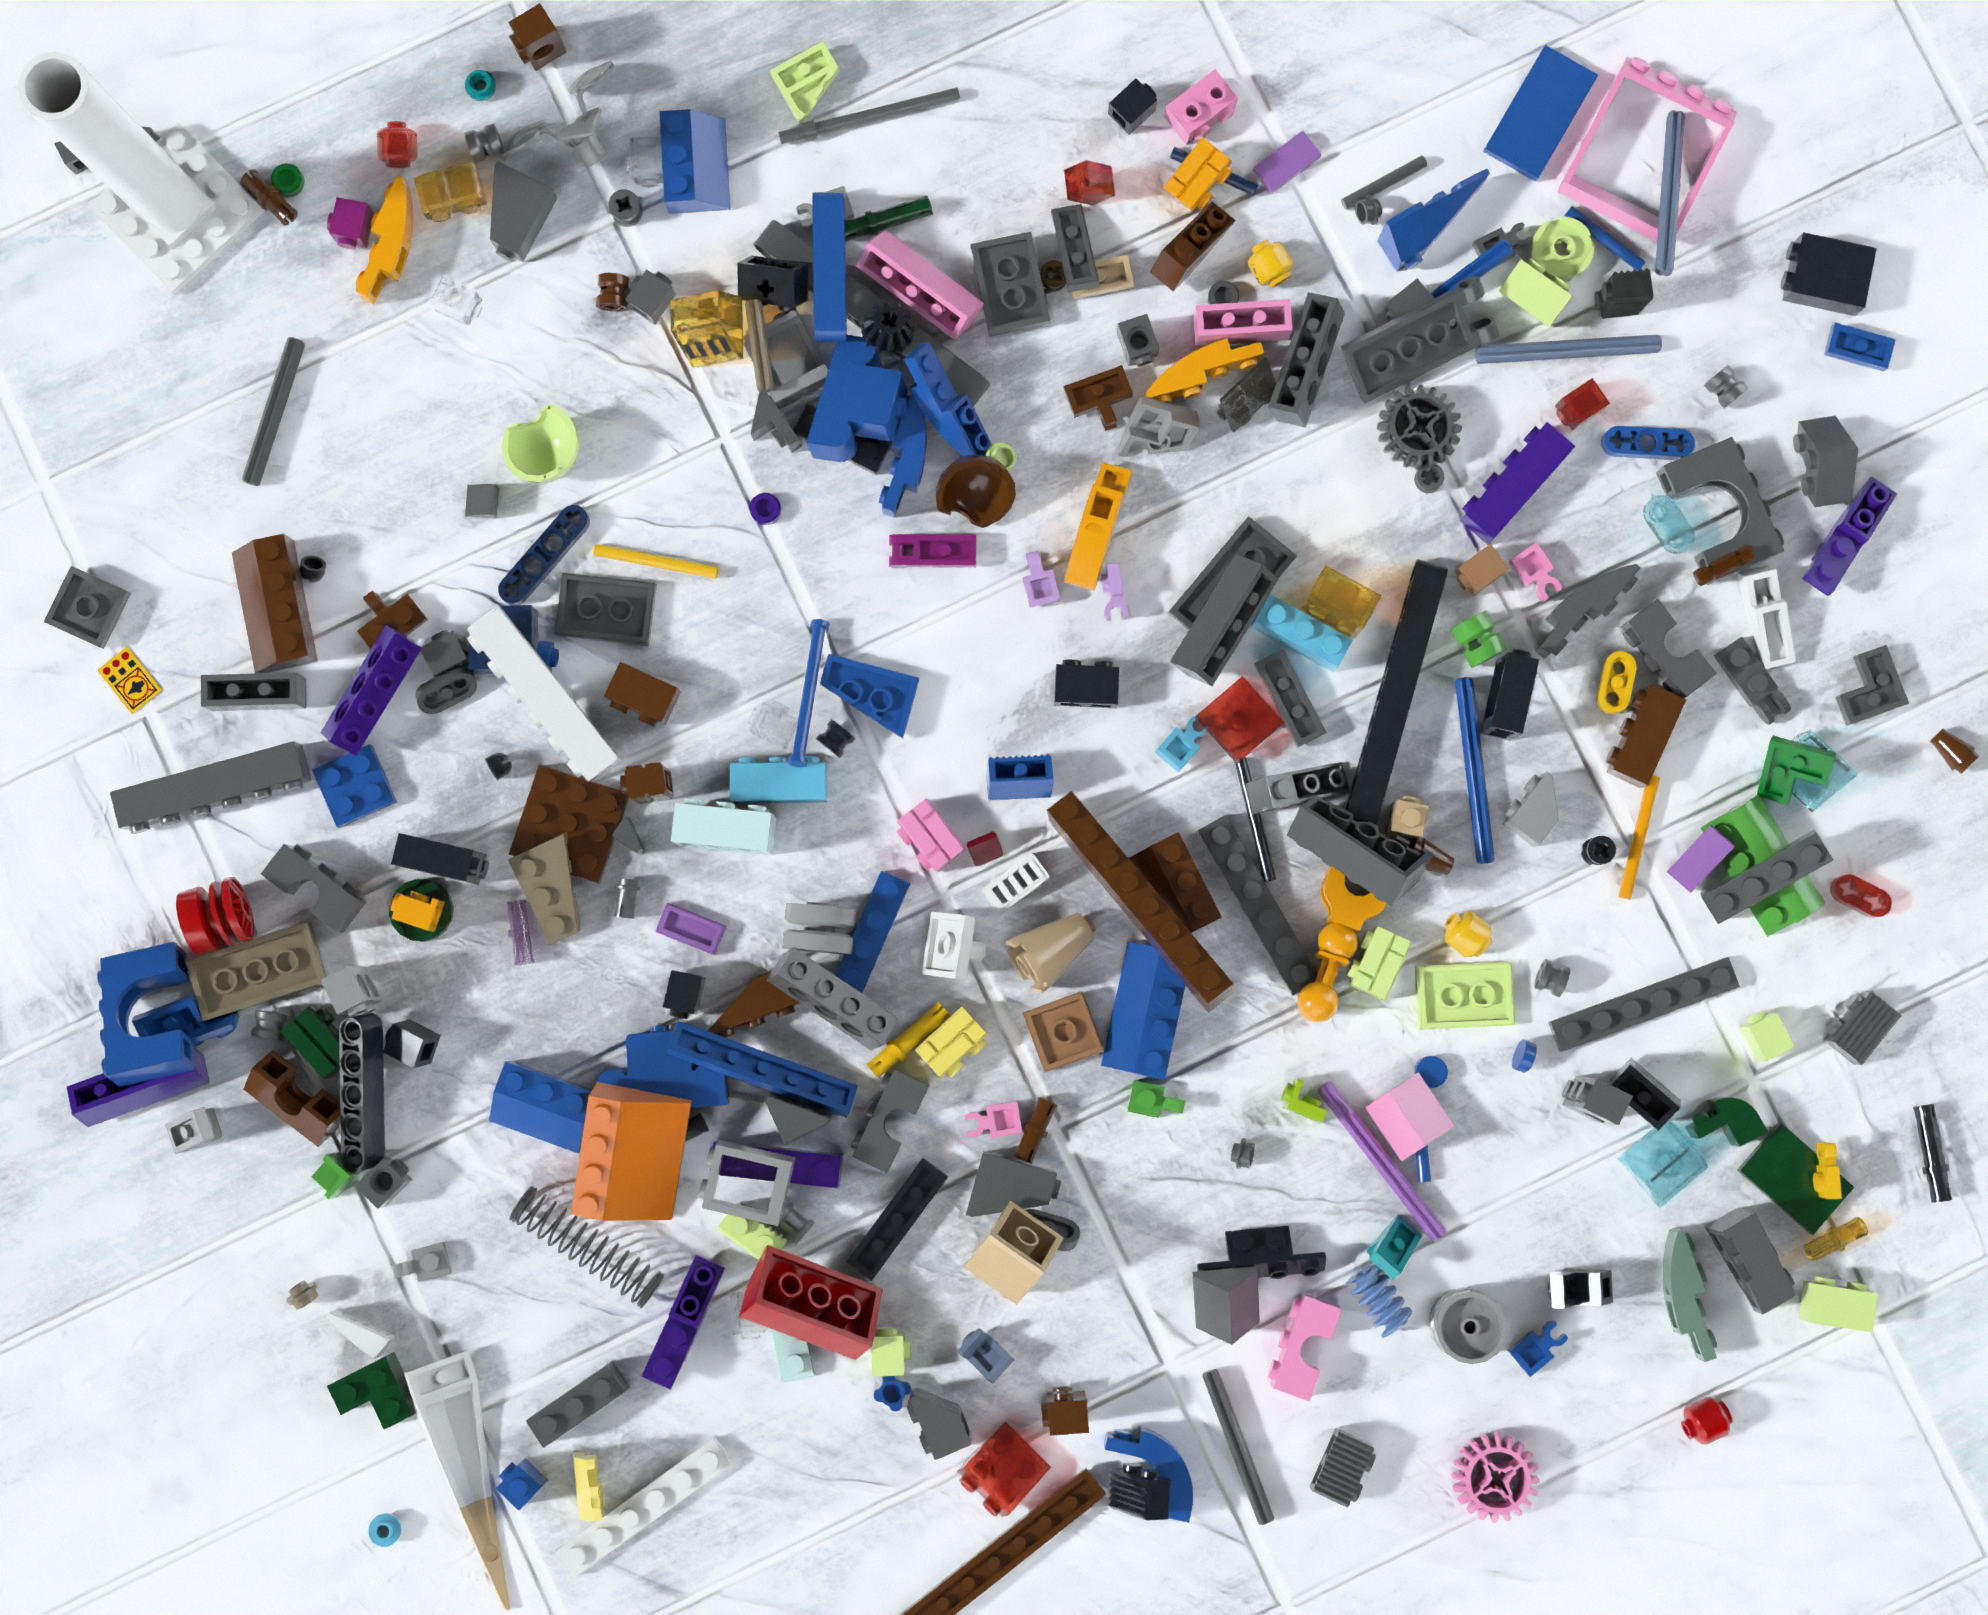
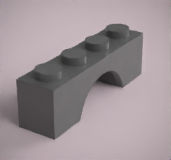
[1700,829,1834,924]

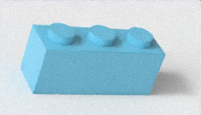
[1251,594,1353,672]
[730,756,827,804]

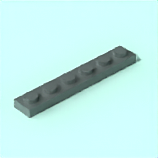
[1198,815,1317,996]
[1548,957,1740,1052]

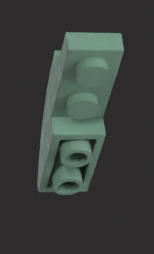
[1663,1227,1717,1362]

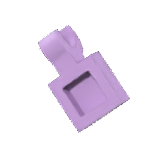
[1022,550,1061,608]
[1101,563,1128,621]

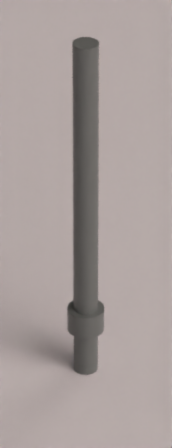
[778,87,960,144]

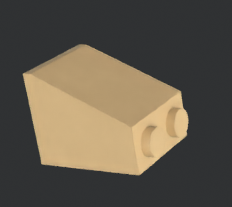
[964,1201,1063,1305]

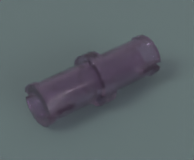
[506,900,535,966]

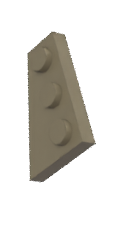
[508,832,581,945]

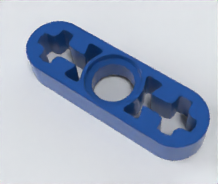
[1601,426,1695,460]

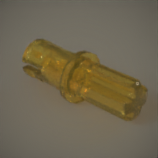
[1804,1216,1868,1261]

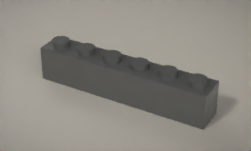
[109,741,312,834]

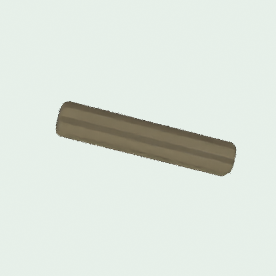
[745,299,774,392]

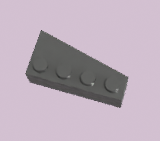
[1287,795,1434,906]

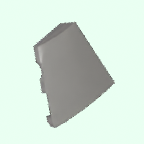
[1118,396,1200,457]

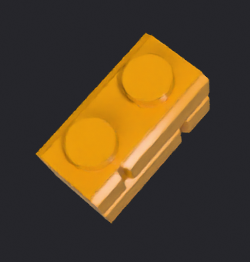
[1163,137,1233,212]

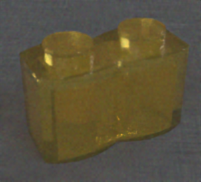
[414,162,487,222]

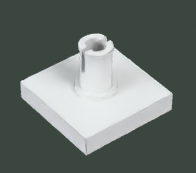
[921,912,986,981]

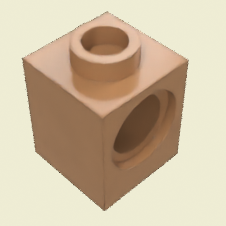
[1455,544,1509,596]

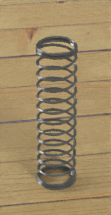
[509,1186,664,1308]

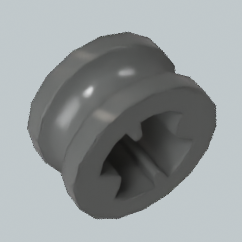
[1414,463,1445,494]

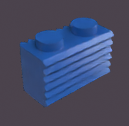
[986,754,1054,800]

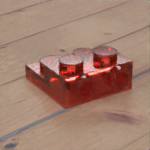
[957,1421,1051,1517]

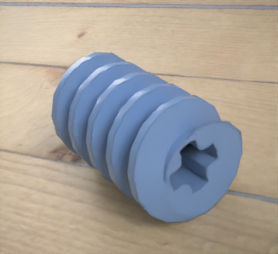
[1345,1264,1412,1339]

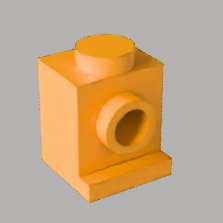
[391,891,445,932]

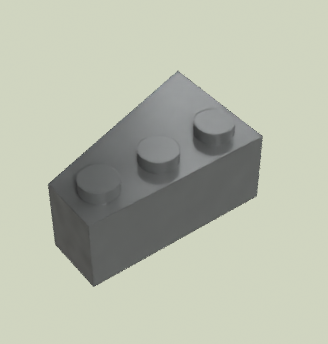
[1705,1208,1796,1315]

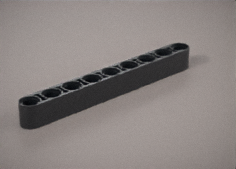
[1345,559,1448,825]

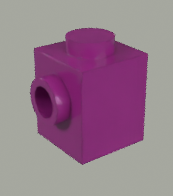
[327,197,374,250]

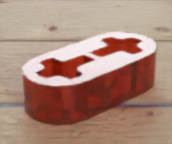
[1830,874,1892,918]

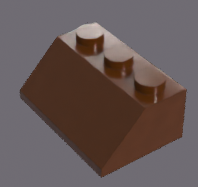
[1129,832,1222,933]

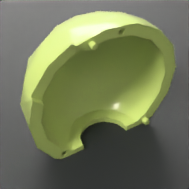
[501,404,580,483]

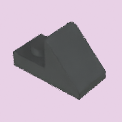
[751,392,802,453]

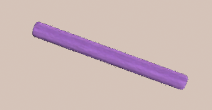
[1317,1081,1446,1241]

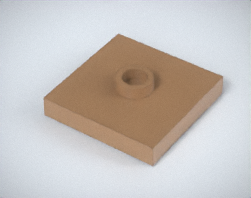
[1023,991,1104,1073]

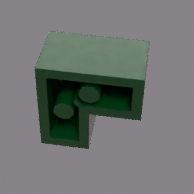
[327,1352,416,1430]

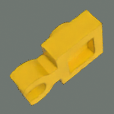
[1813,1142,1842,1199]

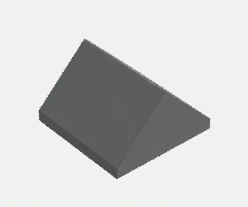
[765,1094,832,1144]
[1192,1266,1260,1345]

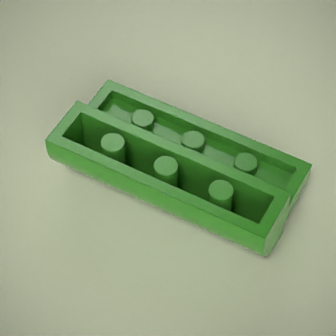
[1701,794,1825,937]

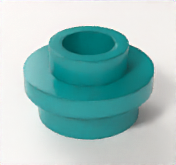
[465,70,496,101]

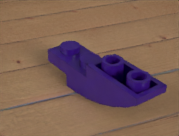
[1802,476,1897,596]
[641,1255,725,1390]

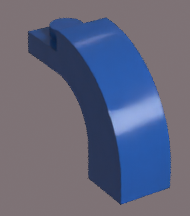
[1103,1426,1193,1523]

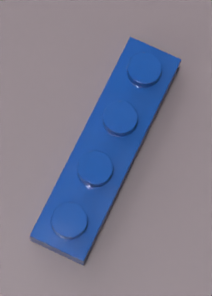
[835,871,910,994]

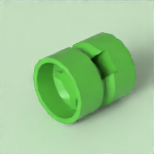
[1450,610,1508,668]

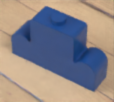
[806,335,908,462]
[597,1025,729,1107]

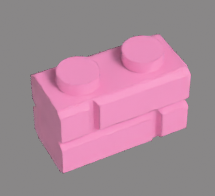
[896,798,966,873]

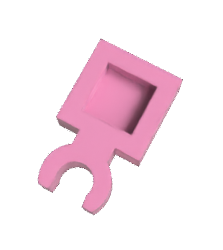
[1508,542,1562,602]
[965,1101,1022,1138]

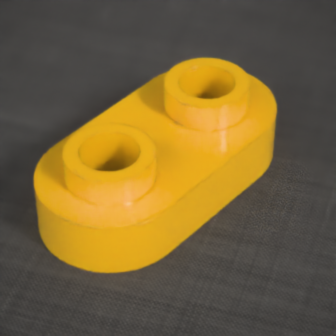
[1596,651,1637,714]

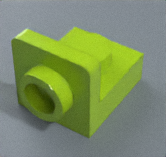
[1281,1078,1327,1123]

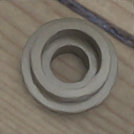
[286,1280,319,1310]

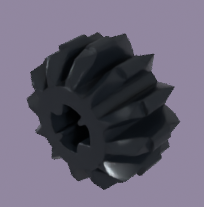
[861,301,915,357]

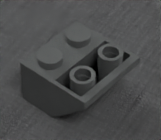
[906,1387,972,1460]

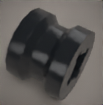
[816,719,856,758]

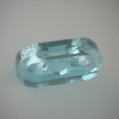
[1643,495,1695,554]

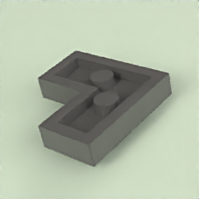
[1835,645,1910,726]

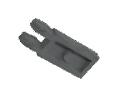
[1714,637,1791,725]

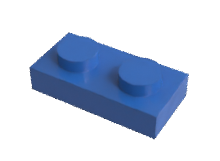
[1824,322,1896,372]

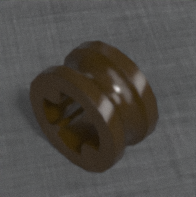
[1040,260,1067,292]

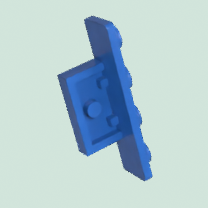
[132,994,240,1048]

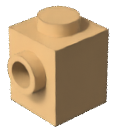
[1386,796,1429,839]

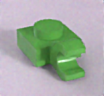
[1127,1080,1185,1118]

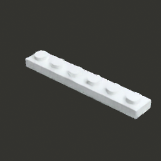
[554,1436,733,1579]

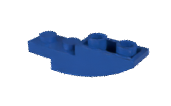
[904,342,992,457]
[878,394,927,518]

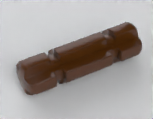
[1693,545,1755,586]

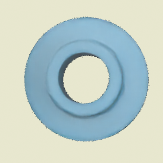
[368,1513,402,1547]

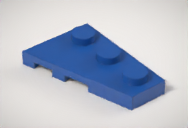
[820,654,920,739]

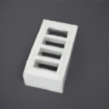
[981,852,1051,915]
[325,1310,396,1359]

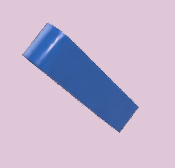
[812,192,847,342]

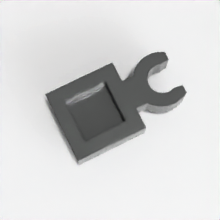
[1472,222,1533,267]

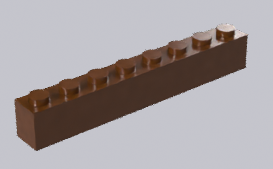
[1047,791,1234,1013]

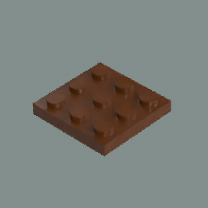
[509,765,629,884]

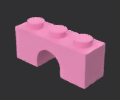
[1267,1293,1342,1402]

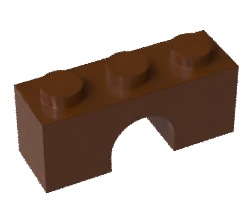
[243,1050,341,1147]

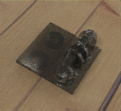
[1216,357,1276,433]

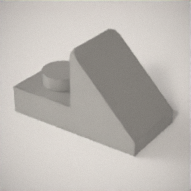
[165,1107,222,1154]

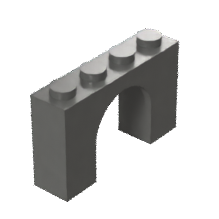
[1656,437,1784,585]

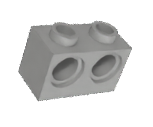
[321,965,382,1017]

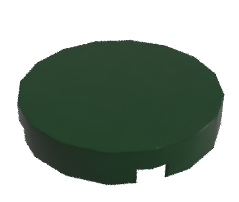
[389,879,454,942]

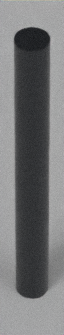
[1234,757,1277,882]

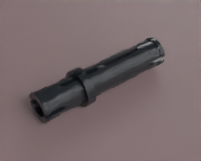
[1913,1104,1953,1203]

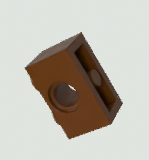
[508,3,567,71]

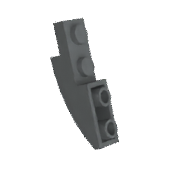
[1534,564,1641,659]

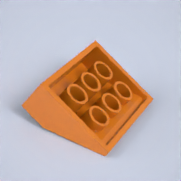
[571,1082,692,1221]

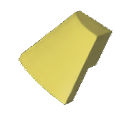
[573,1451,604,1521]

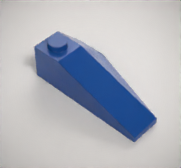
[1377,168,1490,272]

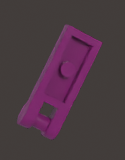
[889,534,976,568]

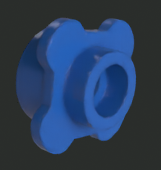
[873,1376,911,1411]

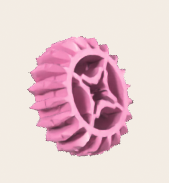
[1451,1432,1540,1523]

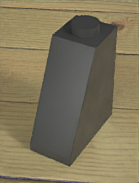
[490,161,557,262]
[966,1151,1061,1217]

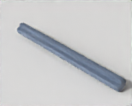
[1655,110,1685,276]
[1475,334,1662,364]

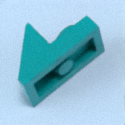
[1367,1214,1423,1280]

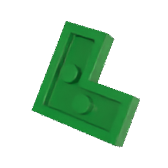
[1757,735,1837,805]

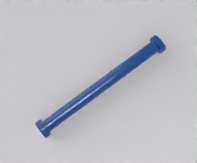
[788,619,830,767]

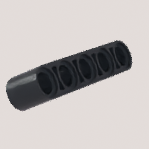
[339,1013,385,1173]

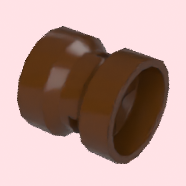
[596,272,629,312]

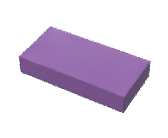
[1253,131,1322,194]
[1667,824,1735,893]
[655,903,727,955]

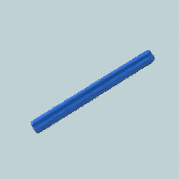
[1455,677,1495,864]

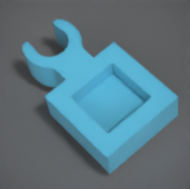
[1155,716,1208,773]

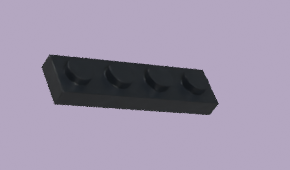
[846,1157,949,1281]

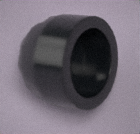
[299,556,326,583]
[485,753,512,780]

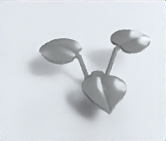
[502,61,614,167]

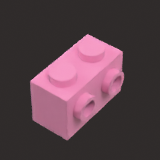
[1164,69,1238,145]

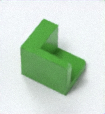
[311,1152,359,1200]

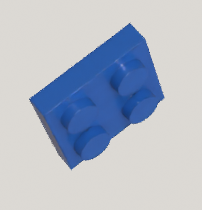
[312,744,397,828]

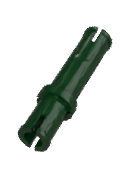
[845,195,933,242]

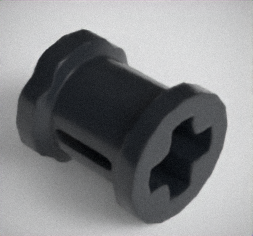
[1581,836,1616,866]

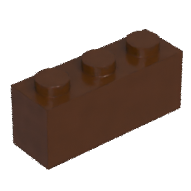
[1606,684,1686,788]

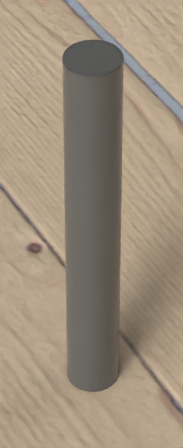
[1341,155,1427,210]

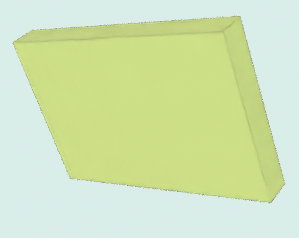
[1415,962,1516,1030]

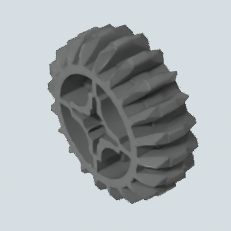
[1377,385,1462,470]

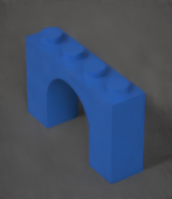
[97,942,194,1087]

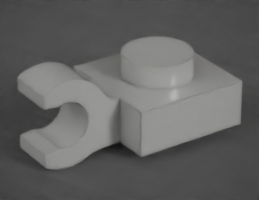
[390,1242,452,1282]

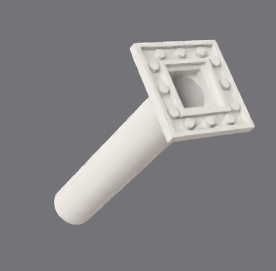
[18,51,265,295]

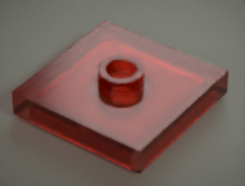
[1195,676,1285,764]

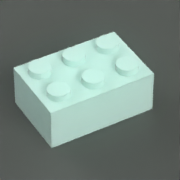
[671,798,777,856]

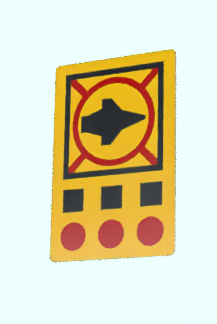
[97,647,162,714]

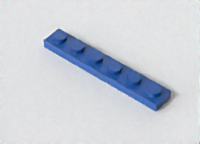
[666,1021,858,1118]

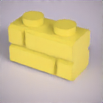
[915,1006,988,1078]

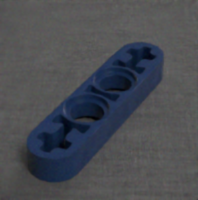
[498,505,590,605]

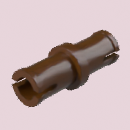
[240,169,298,226]
[1014,1097,1057,1164]

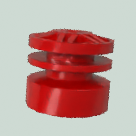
[176,877,255,956]

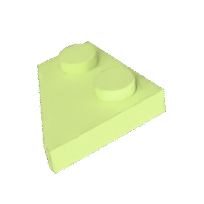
[769,41,839,125]

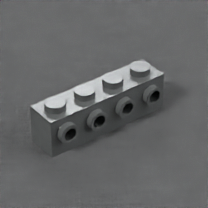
[1170,554,1278,687]

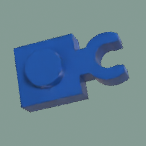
[1507,1320,1568,1377]

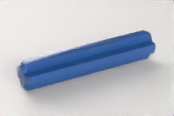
[1431,239,1513,298]

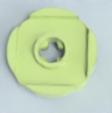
[1529,217,1594,282]

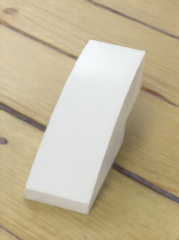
[1737,566,1796,669]

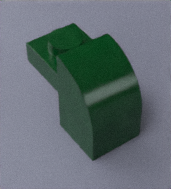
[1685,1097,1768,1147]

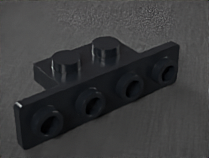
[1197,1225,1326,1279]

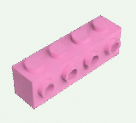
[856,230,984,340]

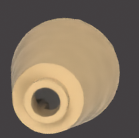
[1005,913,1096,994]

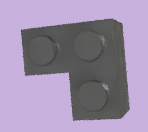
[1793,415,1858,507]

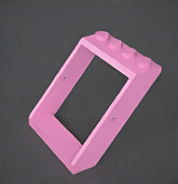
[1557,56,1737,242]

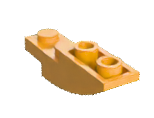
[355,175,413,305]
[1145,338,1265,404]
[1065,462,1132,591]

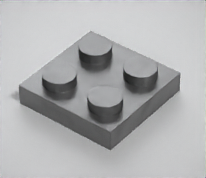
[43,566,131,649]

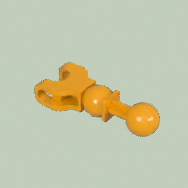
[1297,866,1386,1023]

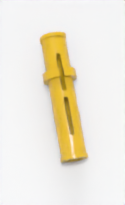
[866,1001,951,1079]

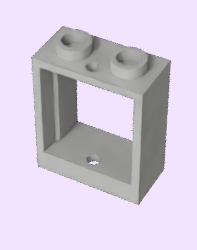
[698,1140,796,1226]

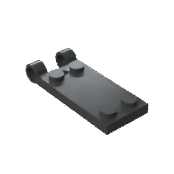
[1340,276,1499,404]

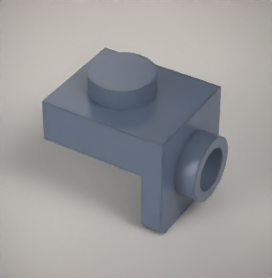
[958,1328,1015,1384]

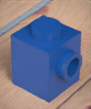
[495,1458,548,1511]

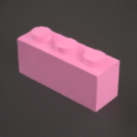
[1193,299,1293,346]

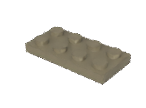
[185,922,326,1021]

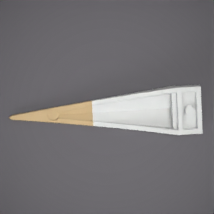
[404,1350,510,1611]

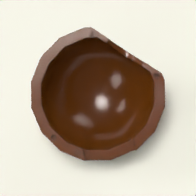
[936,455,1016,528]

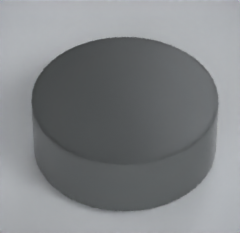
[1208,281,1239,304]

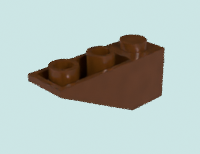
[1150,201,1236,292]
[707,972,801,1038]

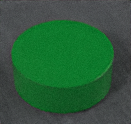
[271,163,305,197]

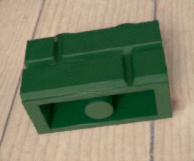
[281,1006,340,1079]

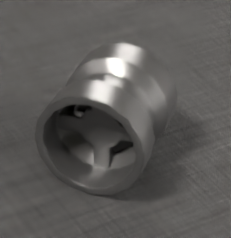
[464,123,505,163]
[1704,365,1749,409]

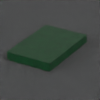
[1737,1122,1854,1235]

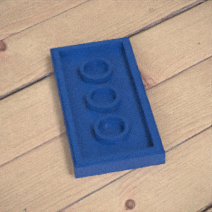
[1483,45,1598,182]

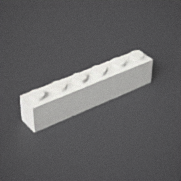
[467,604,618,781]

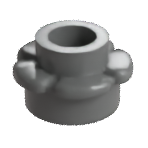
[1355,194,1382,225]
[1231,1138,1255,1169]

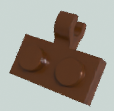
[1064,365,1133,431]
[357,590,428,649]

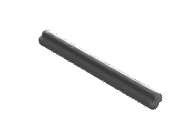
[242,337,305,486]
[1202,1369,1274,1525]

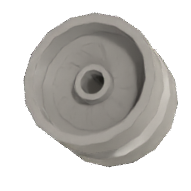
[782,902,856,955]
[1428,1287,1508,1365]

